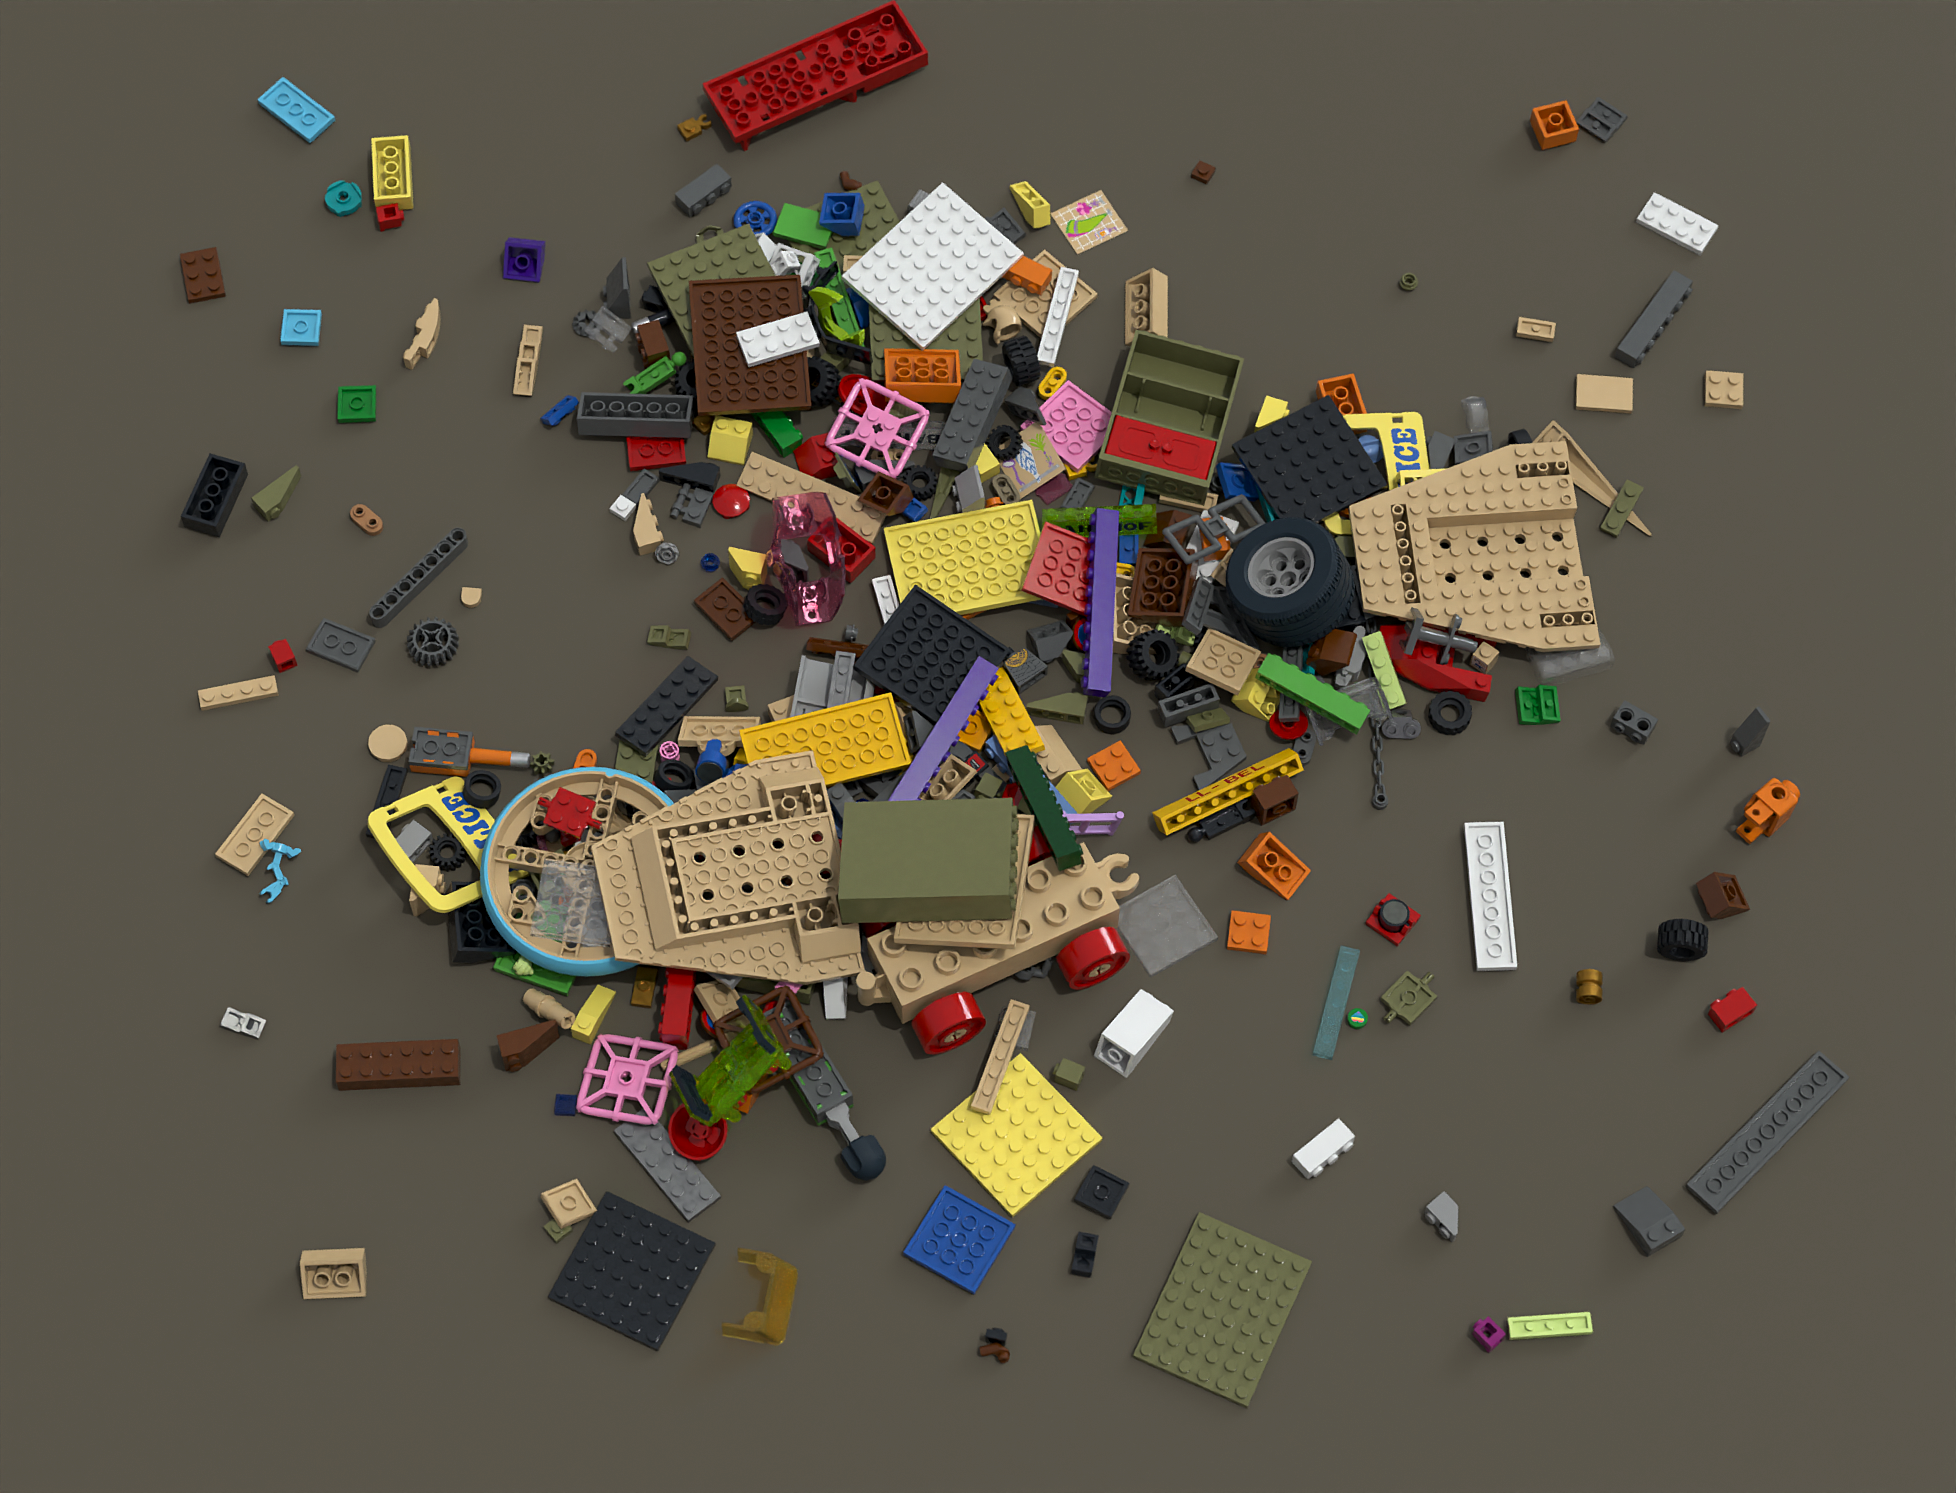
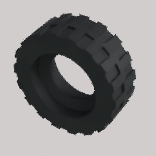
[743,584,788,625]
[1428,691,1472,736]

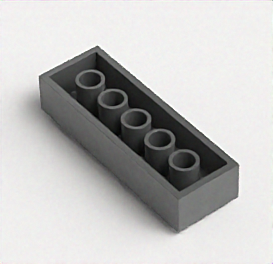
[932,359,1012,472]
[577,392,695,438]

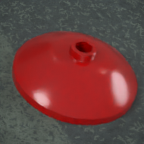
[838,374,889,416]

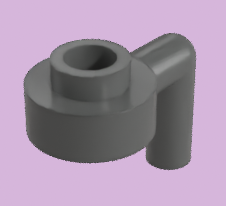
[1015,958,1054,980]

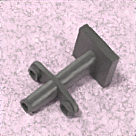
[1399,607,1478,665]

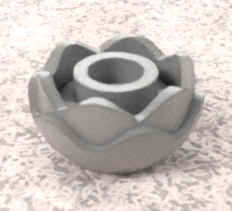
[655,542,679,564]

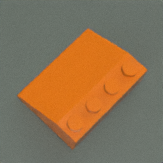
[884,348,961,403]

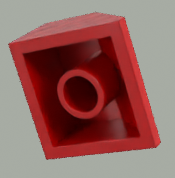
[793,432,838,480]

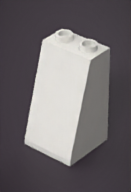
[1094,989,1174,1078]

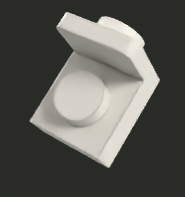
[769,251,801,276]

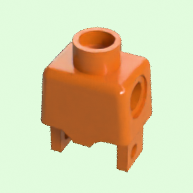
[1735,778,1800,844]

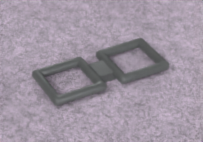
[1162,494,1265,564]

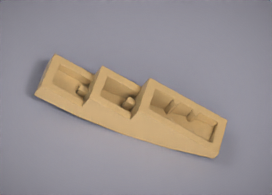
[513,325,543,396]

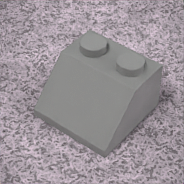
[952,465,985,513]

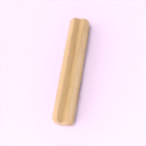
[660,1039,717,1072]

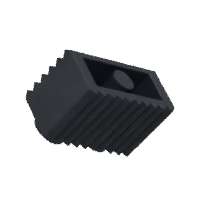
[1154,663,1195,701]

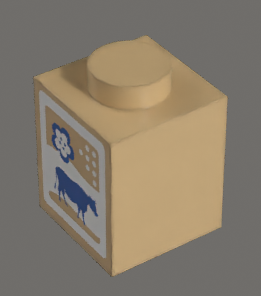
[1470,641,1499,674]

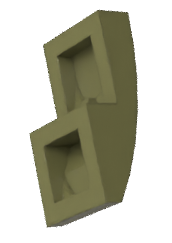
[647,625,691,650]

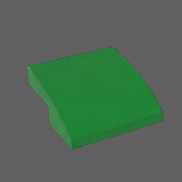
[1515,685,1561,725]

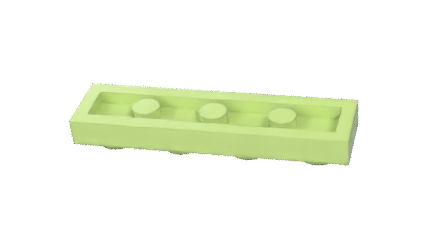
[1362,631,1407,710]
[1507,1312,1593,1340]

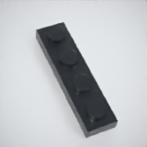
[366,764,408,839]

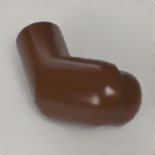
[839,171,862,191]
[979,1343,1010,1363]

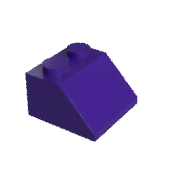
[503,237,545,282]

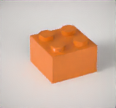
[1530,100,1579,150]

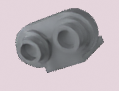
[1382,709,1421,739]

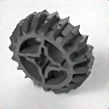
[407,616,459,667]

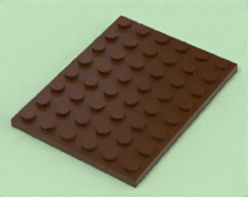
[689,275,811,416]

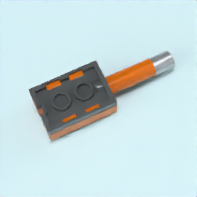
[409,727,530,777]

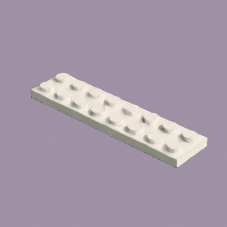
[1464,822,1517,971]

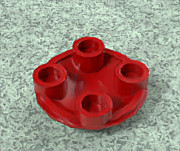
[712,484,750,519]

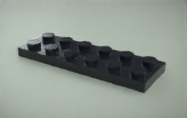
[615,656,718,757]

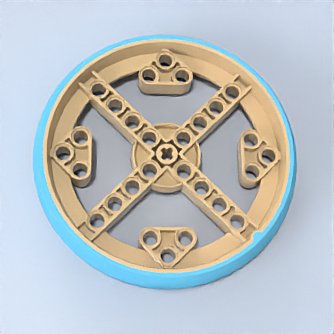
[480,767,699,977]

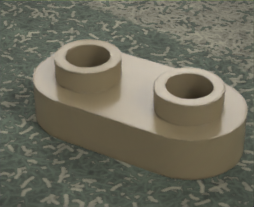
[992,474,1020,505]

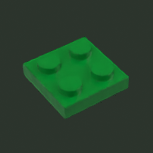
[338,385,377,423]

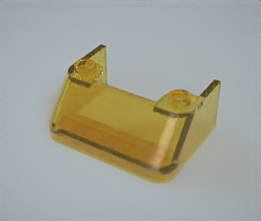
[722,1247,798,1345]

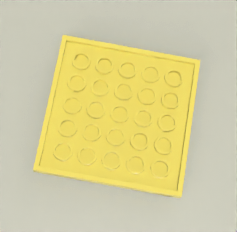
[931,1053,1103,1218]

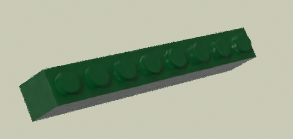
[1005,745,1083,871]

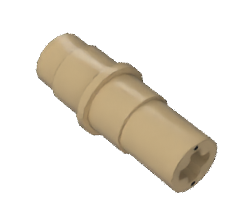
[523,988,575,1029]

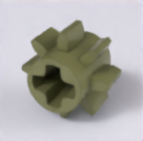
[530,751,555,777]

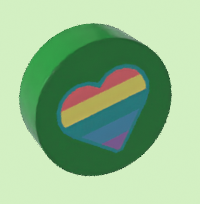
[1347,1008,1368,1029]

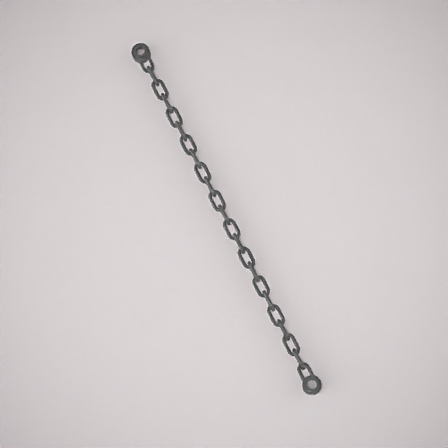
[1366,618,1388,810]

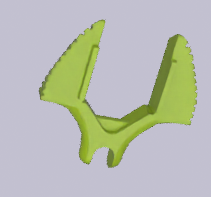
[809,287,865,346]

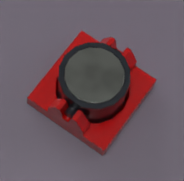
[1365,893,1421,947]

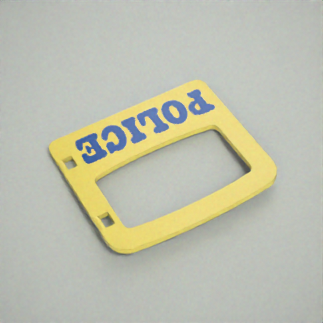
[1323,412,1429,536]
[367,776,529,913]

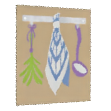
[995,423,1066,499]

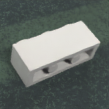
[1292,1118,1355,1179]

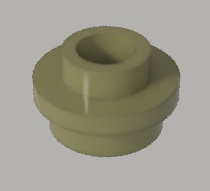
[1400,273,1418,291]

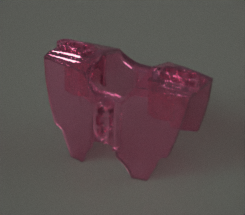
[766,492,846,626]

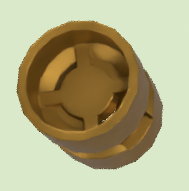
[1576,969,1603,1005]

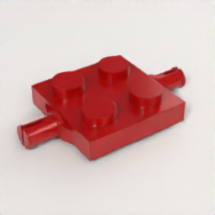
[537,787,602,839]

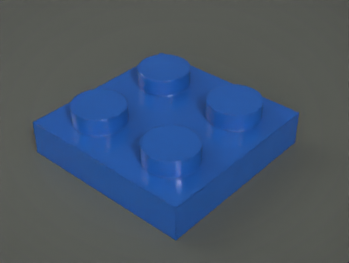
[1216,462,1259,501]

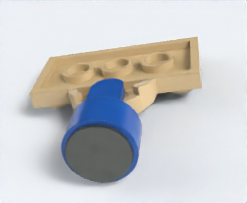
[678,716,761,783]

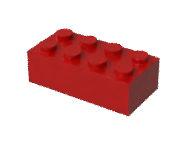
[658,967,697,1050]

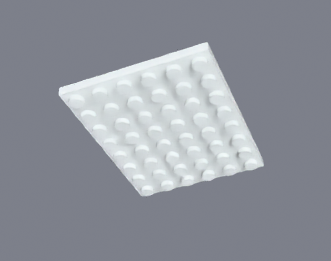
[841,183,1024,351]

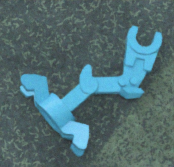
[259,839,301,903]

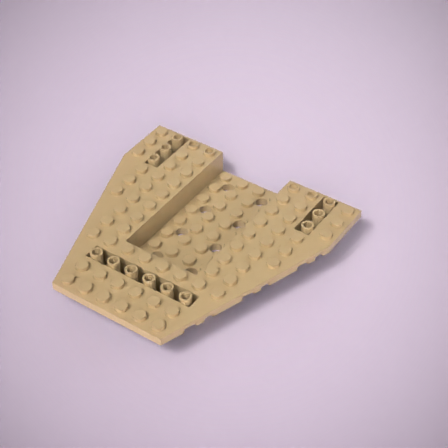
[1348,441,1600,652]
[591,750,865,985]

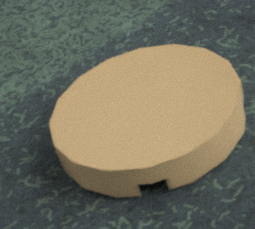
[368,725,408,762]

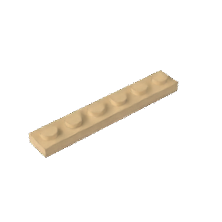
[971,999,1030,1115]

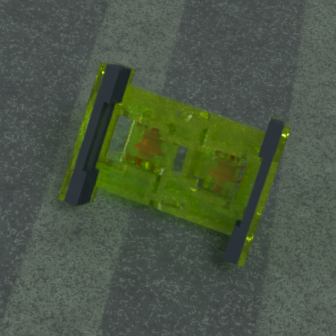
[669,994,792,1127]

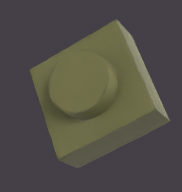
[543,1218,573,1244]

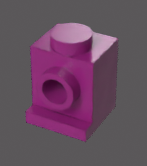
[1472,1316,1506,1353]

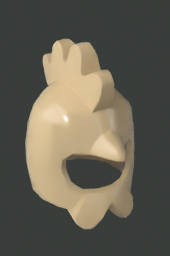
[982,298,1022,344]

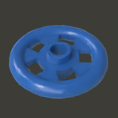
[733,201,777,236]

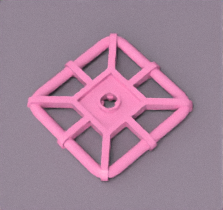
[825,378,930,479]
[576,1034,679,1125]

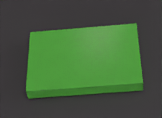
[773,203,833,250]

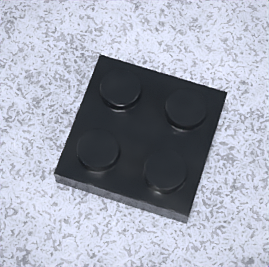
[1074,1165,1129,1220]

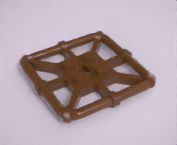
[713,985,824,1094]

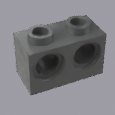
[1610,700,1658,745]

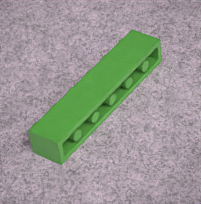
[1255,653,1370,735]

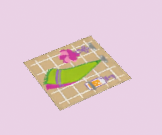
[1050,190,1128,254]

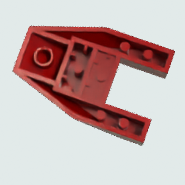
[1379,624,1497,702]

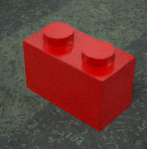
[1708,987,1757,1033]

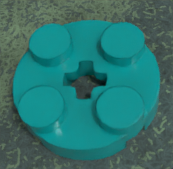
[325,181,362,217]

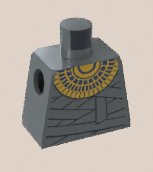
[1003,647,1048,695]

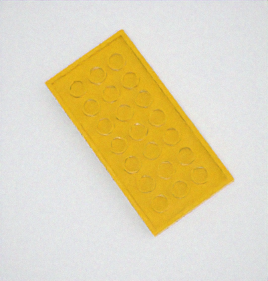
[739,692,911,787]

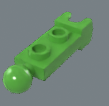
[623,352,686,394]

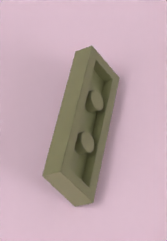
[1600,479,1644,538]

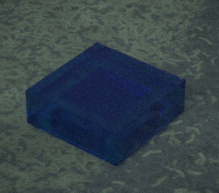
[555,1094,577,1116]

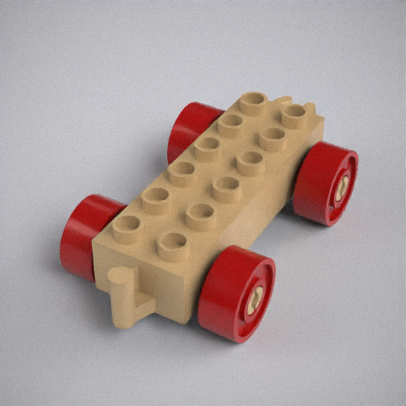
[856,826,1139,1055]

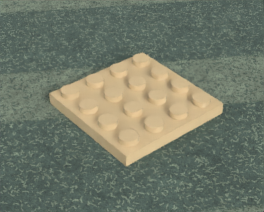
[993,249,1098,339]

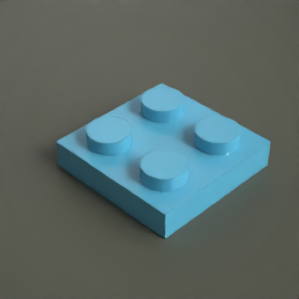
[281,309,322,346]

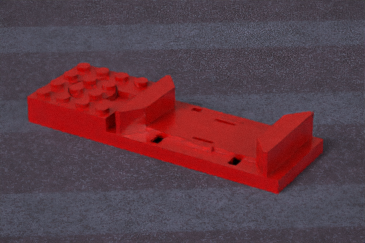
[702,0,928,151]

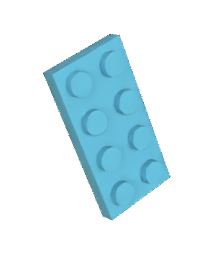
[257,77,335,143]

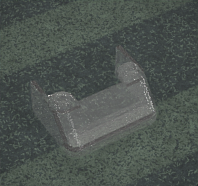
[1305,677,1393,746]

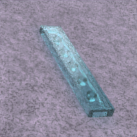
[1313,945,1360,1060]

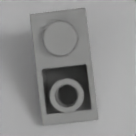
[1424,1191,1458,1242]

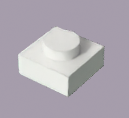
[610,495,636,521]

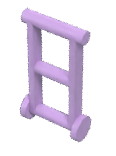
[1062,810,1124,836]

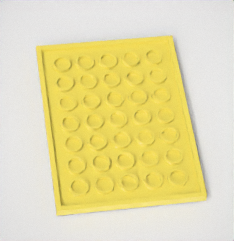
[884,500,1041,615]

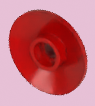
[1269,710,1308,739]

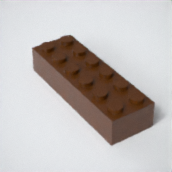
[336,1039,461,1091]

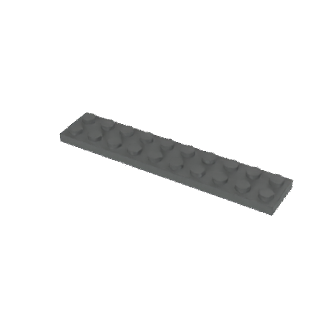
[1686,1051,1850,1214]

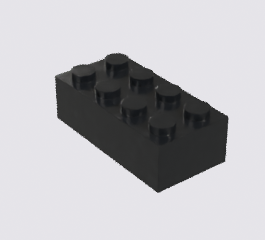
[181,453,248,538]

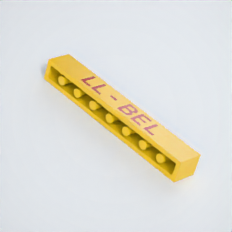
[1152,748,1304,835]

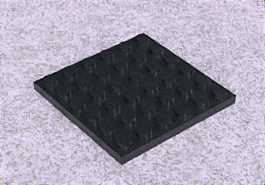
[1231,395,1388,523]
[853,584,1010,725]
[548,1191,716,1352]

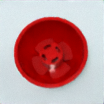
[668,1100,728,1160]

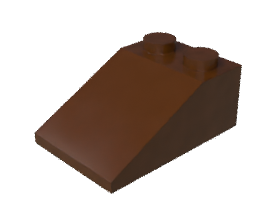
[496,1020,560,1072]

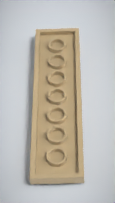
[736,452,886,544]

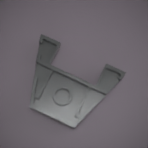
[1171,723,1247,791]

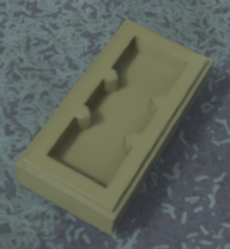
[1186,708,1230,732]

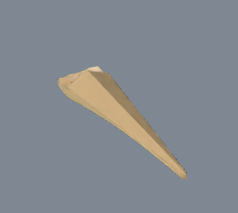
[1532,420,1652,536]

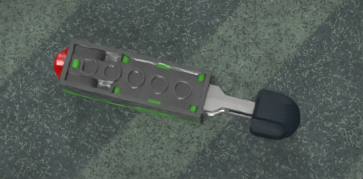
[759,1000,886,1181]

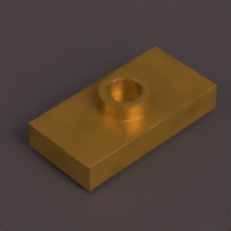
[631,967,658,1008]

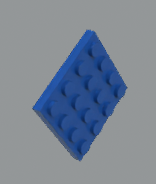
[903,1185,1016,1295]

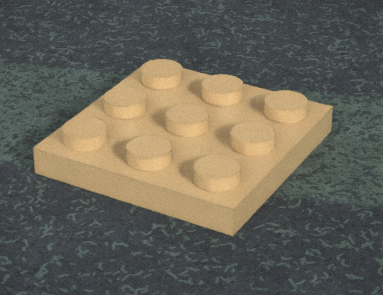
[1185,628,1261,695]

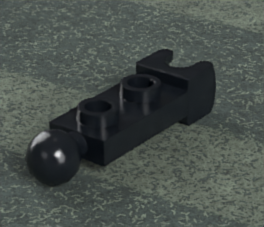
[1188,798,1256,842]

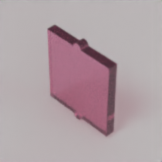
[1034,473,1073,505]

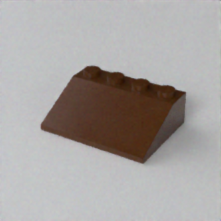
[1128,548,1199,627]

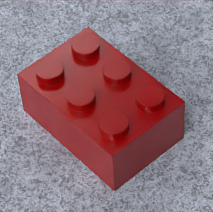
[807,514,876,583]

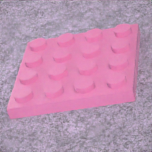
[1020,380,1112,473]

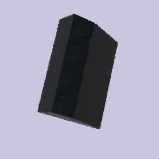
[446,881,517,963]

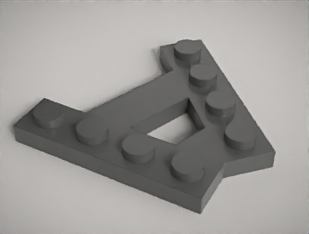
[1181,576,1261,650]

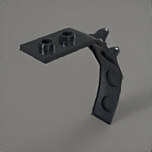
[802,261,873,365]

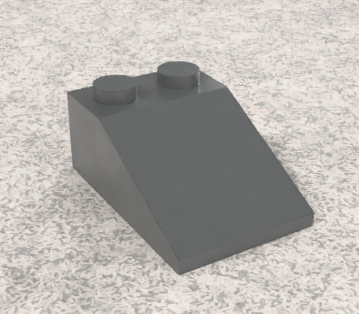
[603,257,631,320]
[1613,1186,1685,1257]

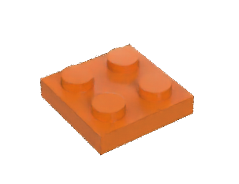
[1087,740,1141,791]
[1227,910,1271,954]

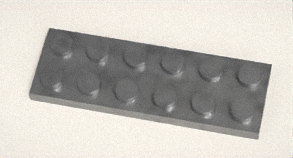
[614,1109,721,1223]

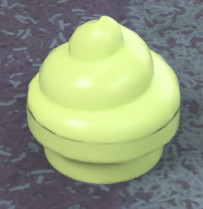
[513,956,534,975]

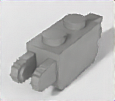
[1335,626,1367,690]

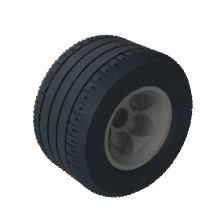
[1225,517,1355,647]

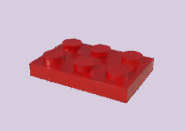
[626,436,686,471]

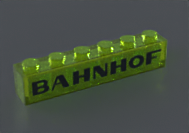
[1042,504,1157,537]

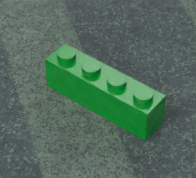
[751,411,803,458]

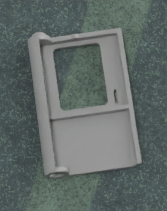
[790,655,875,717]

